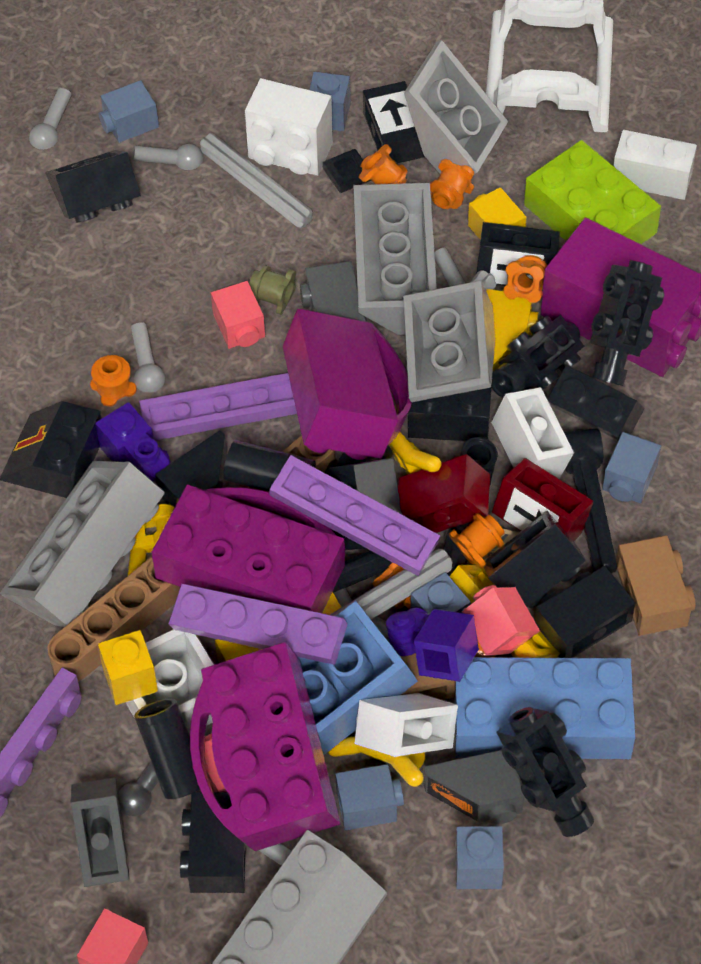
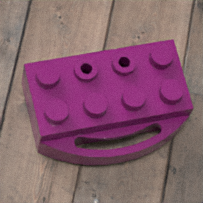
[282,308,412,460]
[151,485,345,613]
[190,642,341,851]

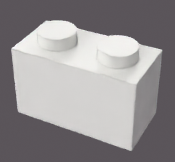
[614,130,697,200]
[491,387,574,479]
[354,693,458,757]

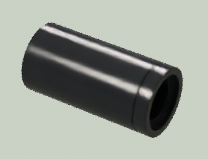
[224,440,316,491]
[134,698,200,799]

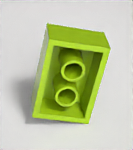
[524,140,661,244]

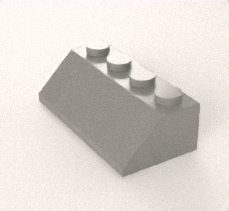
[353,183,437,335]
[0,461,165,627]
[212,830,387,964]

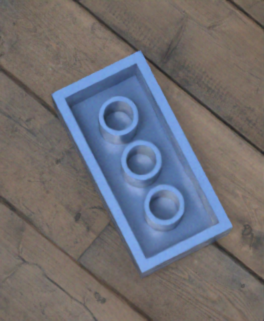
[298,601,418,755]
[455,657,635,759]

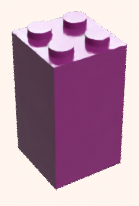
[541,217,701,377]

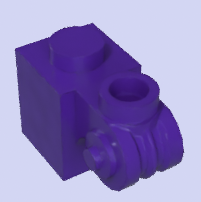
[95,402,170,482]
[386,608,479,682]

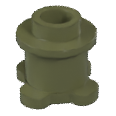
[249,265,296,315]

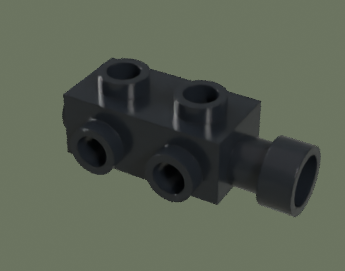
[590,260,664,386]
[491,315,585,398]
[496,707,594,837]

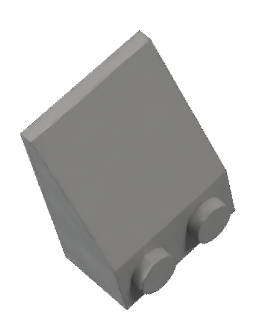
[404,40,508,174]
[403,281,495,402]

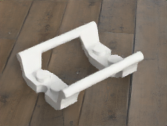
[486,0,613,132]

